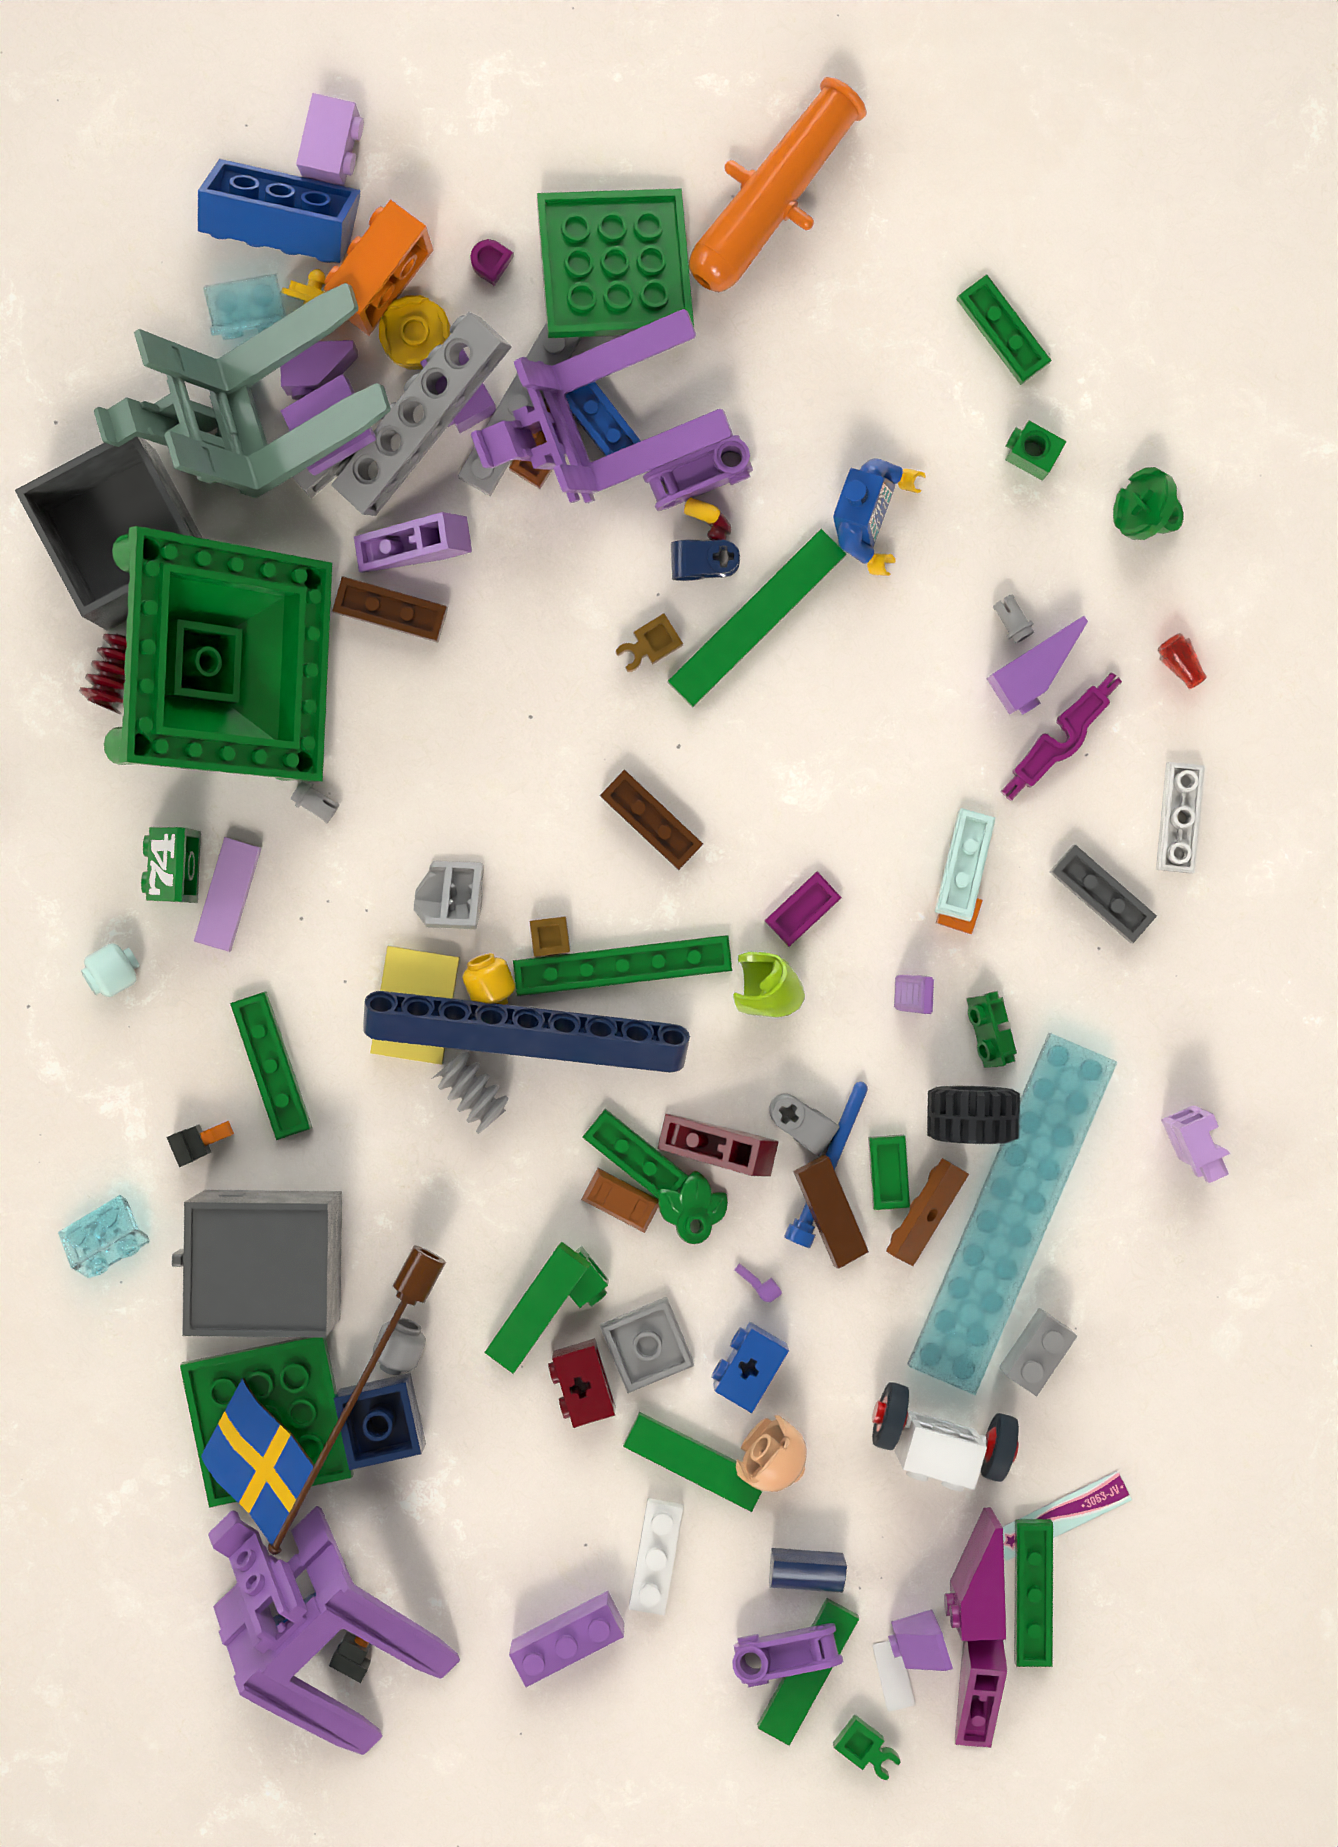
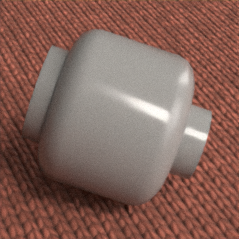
[373,1318,426,1375]

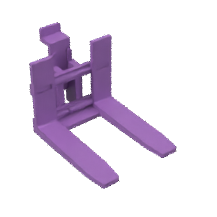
[208,1506,460,1755]

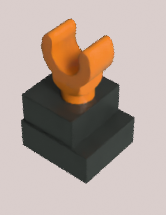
[166,1121,234,1167]
[329,1631,371,1683]

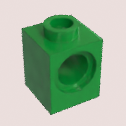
[1005,420,1067,481]
[569,1246,609,1308]

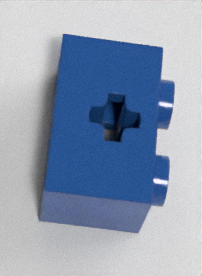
[711,1322,789,1413]

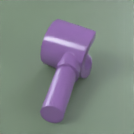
[734,1263,782,1302]

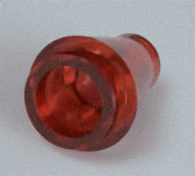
[1157,633,1207,689]

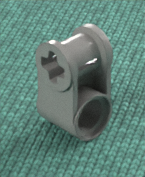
[769,1094,840,1156]

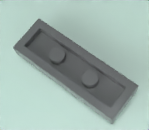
[1049,845,1157,943]

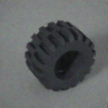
[927,1086,1020,1144]

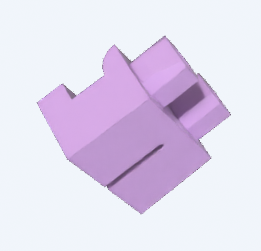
[1161,1105,1230,1183]

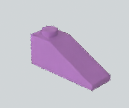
[354,512,472,573]
[986,616,1088,715]

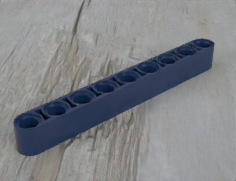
[363,991,690,1073]

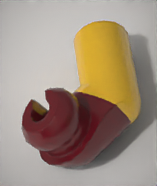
[684,497,731,541]

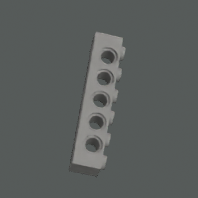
[331,312,512,516]

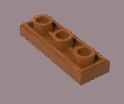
[886,1158,969,1266]

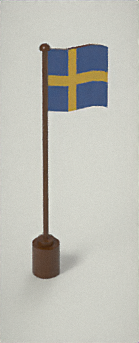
[201,1245,446,1555]

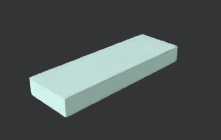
[935,808,996,922]

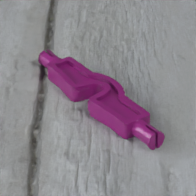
[1000,672,1122,801]

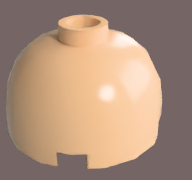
[736,1415,807,1492]

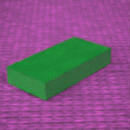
[868,1135,910,1210]

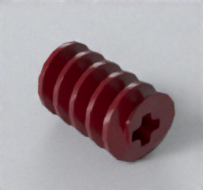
[79,633,127,715]

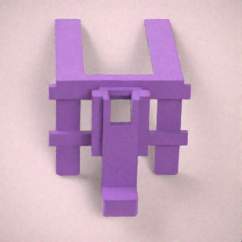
[471,309,732,503]

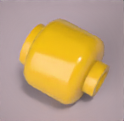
[462,953,516,1005]

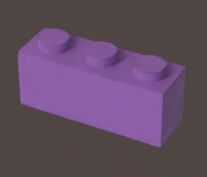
[509,1591,624,1687]

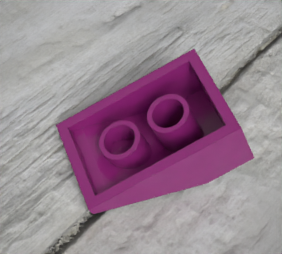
[944,1507,1006,1641]

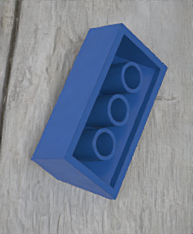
[198,159,361,263]

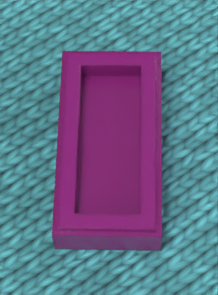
[764,871,842,947]

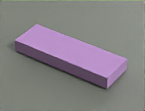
[194,837,261,952]

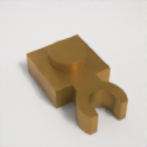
[615,613,683,672]

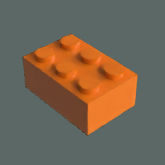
[323,199,433,336]

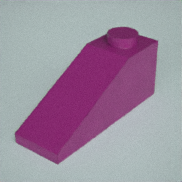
[955,1640,1008,1748]

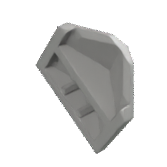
[413,861,483,929]

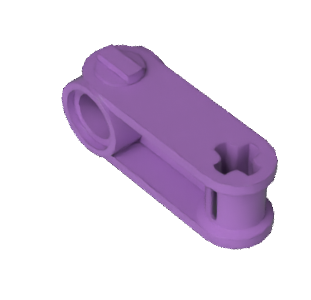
[643,433,753,511]
[732,1623,844,1688]

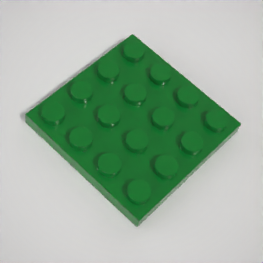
[536,188,694,338]
[180,1337,354,1508]

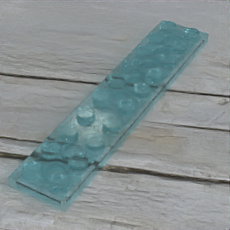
[907,1033,1117,1395]

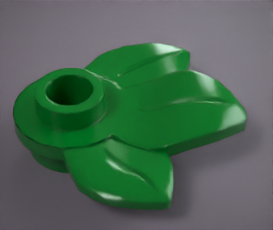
[658,1171,728,1244]

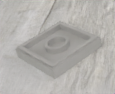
[600,1297,695,1393]

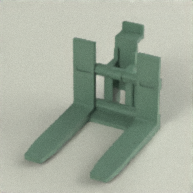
[94,283,391,498]

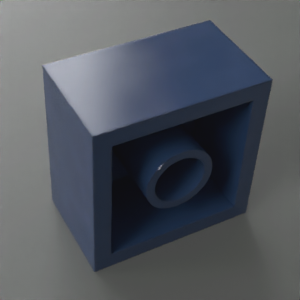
[333,1373,426,1470]

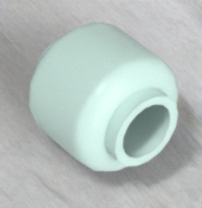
[81,943,139,997]

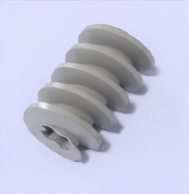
[431,1052,509,1134]

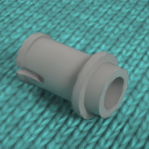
[993,594,1034,643]
[291,781,340,823]

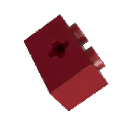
[548,1338,616,1428]

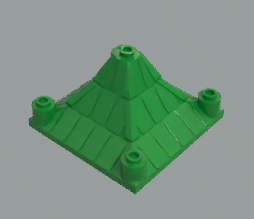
[104,526,332,782]

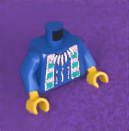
[833,458,926,576]

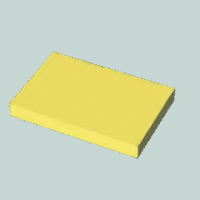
[370,946,460,1065]

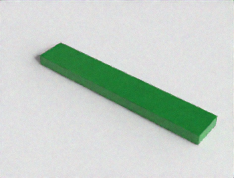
[667,529,847,708]
[513,935,732,996]

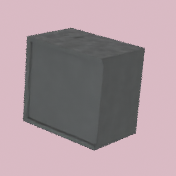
[15,436,202,630]
[172,1190,342,1338]

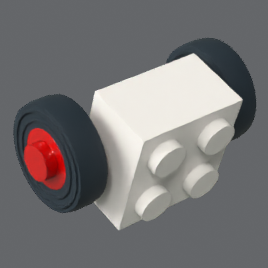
[872,1382,1019,1492]

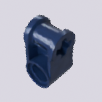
[671,540,740,581]

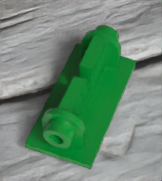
[966,991,1017,1068]

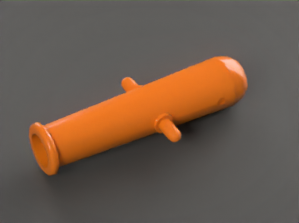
[689,77,867,293]

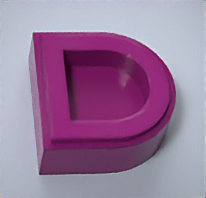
[470,239,514,286]

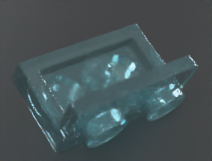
[203,273,286,340]
[58,1195,150,1278]

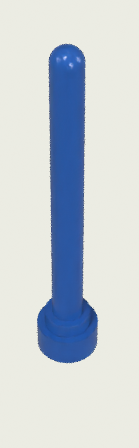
[784,1082,868,1248]

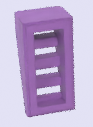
[894,975,934,1014]

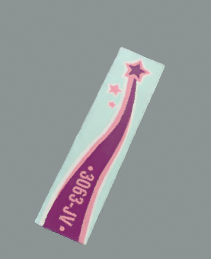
[1003,1471,1132,1561]

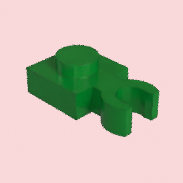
[833,1714,901,1780]

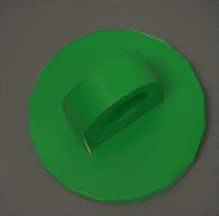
[1113,467,1184,540]

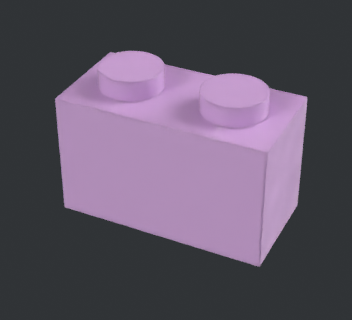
[296,93,364,186]

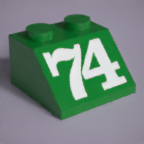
[141,827,201,903]

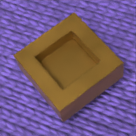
[529,916,570,957]

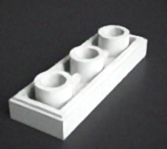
[1156,762,1205,873]

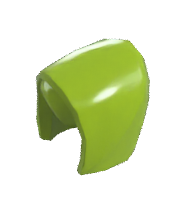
[733,952,805,1017]

